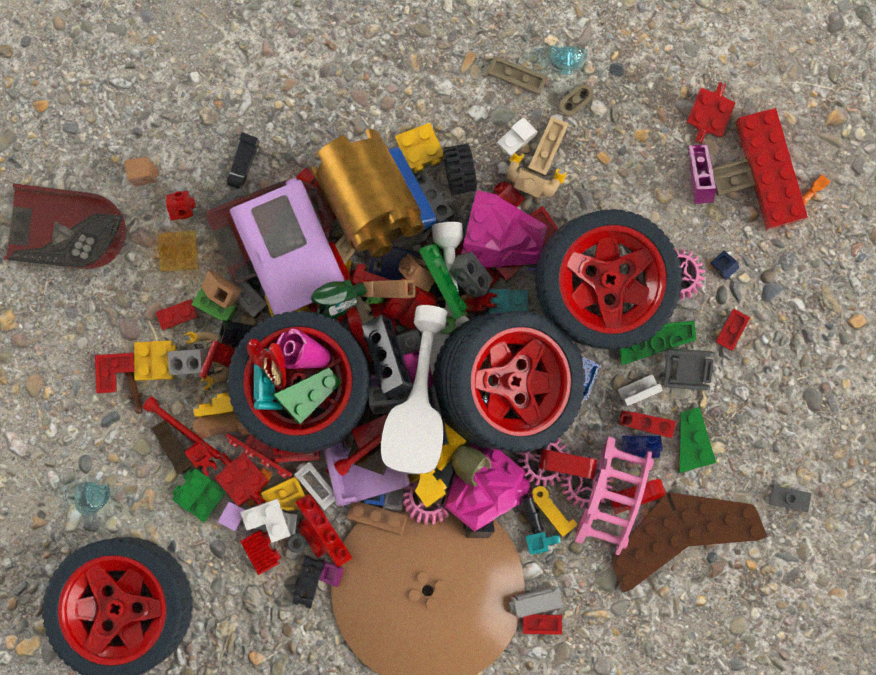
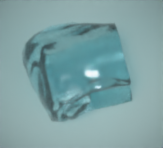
[75,482,110,516]

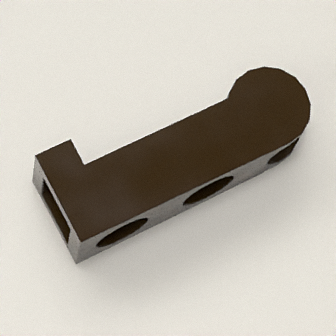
[152,420,194,475]

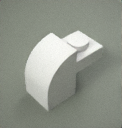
[497,118,538,157]

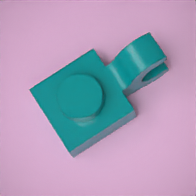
[526,531,561,555]

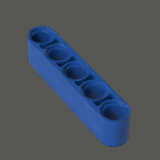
[388,147,436,231]

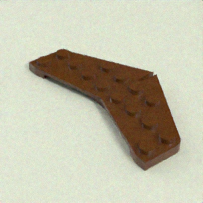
[611,492,768,593]

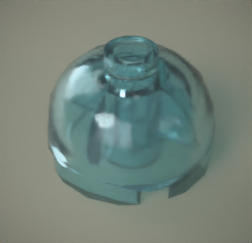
[549,45,588,75]

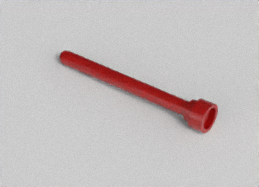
[142,396,221,459]
[333,432,383,476]

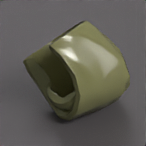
[452,446,491,487]

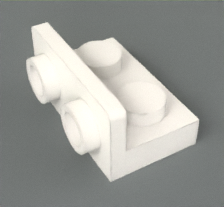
[618,375,663,407]

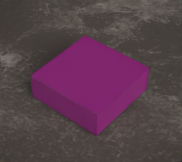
[319,562,344,587]

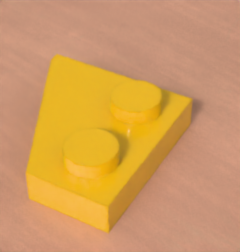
[261,476,306,511]

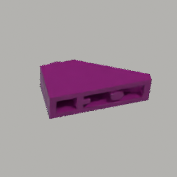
[688,144,716,204]

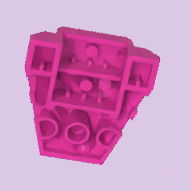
[461,190,547,268]
[444,443,532,532]

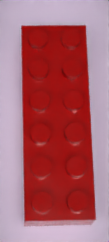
[735,108,808,231]

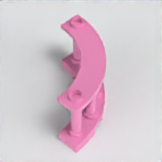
[575,437,654,555]

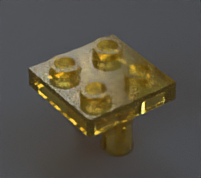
[157,230,199,272]

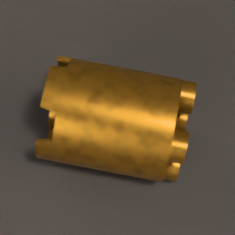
[311,129,425,258]

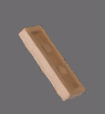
[347,502,408,536]

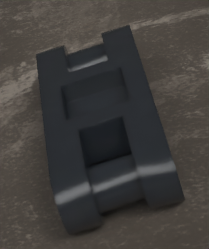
[292,555,324,609]

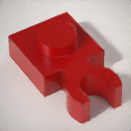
[465,293,498,313]
[185,440,217,476]

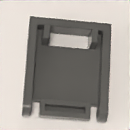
[663,348,714,391]

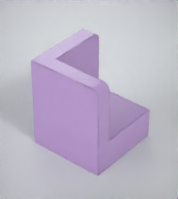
[218,501,245,531]

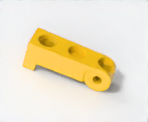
[532,486,578,537]

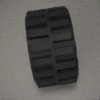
[443,143,477,195]

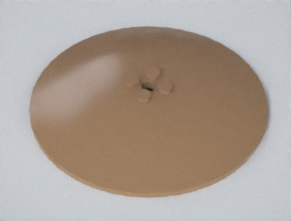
[331,493,525,675]

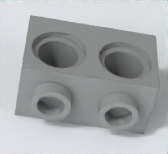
[167,348,213,378]

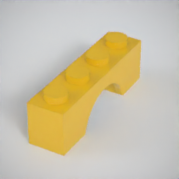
[380,442,447,508]

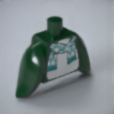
[311,280,367,319]

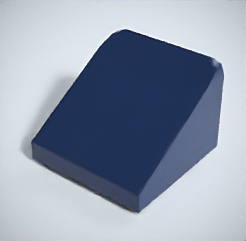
[710,251,739,280]

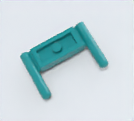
[254,349,285,410]

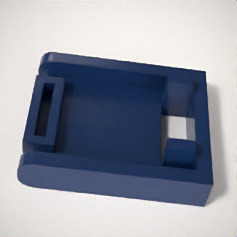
[368,246,419,280]

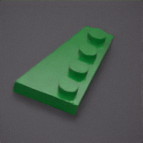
[419,244,467,319]
[619,321,696,366]

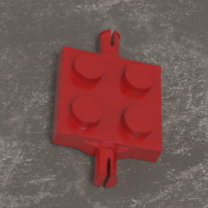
[686,82,736,144]
[214,452,269,507]

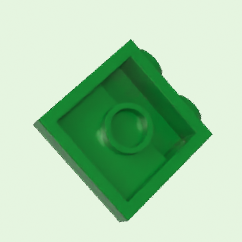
[172,468,227,522]

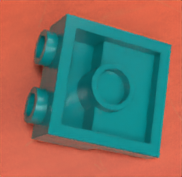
[485,289,528,314]

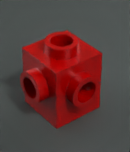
[166,191,196,221]

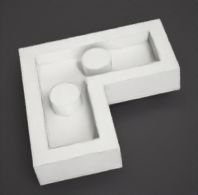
[240,499,291,542]

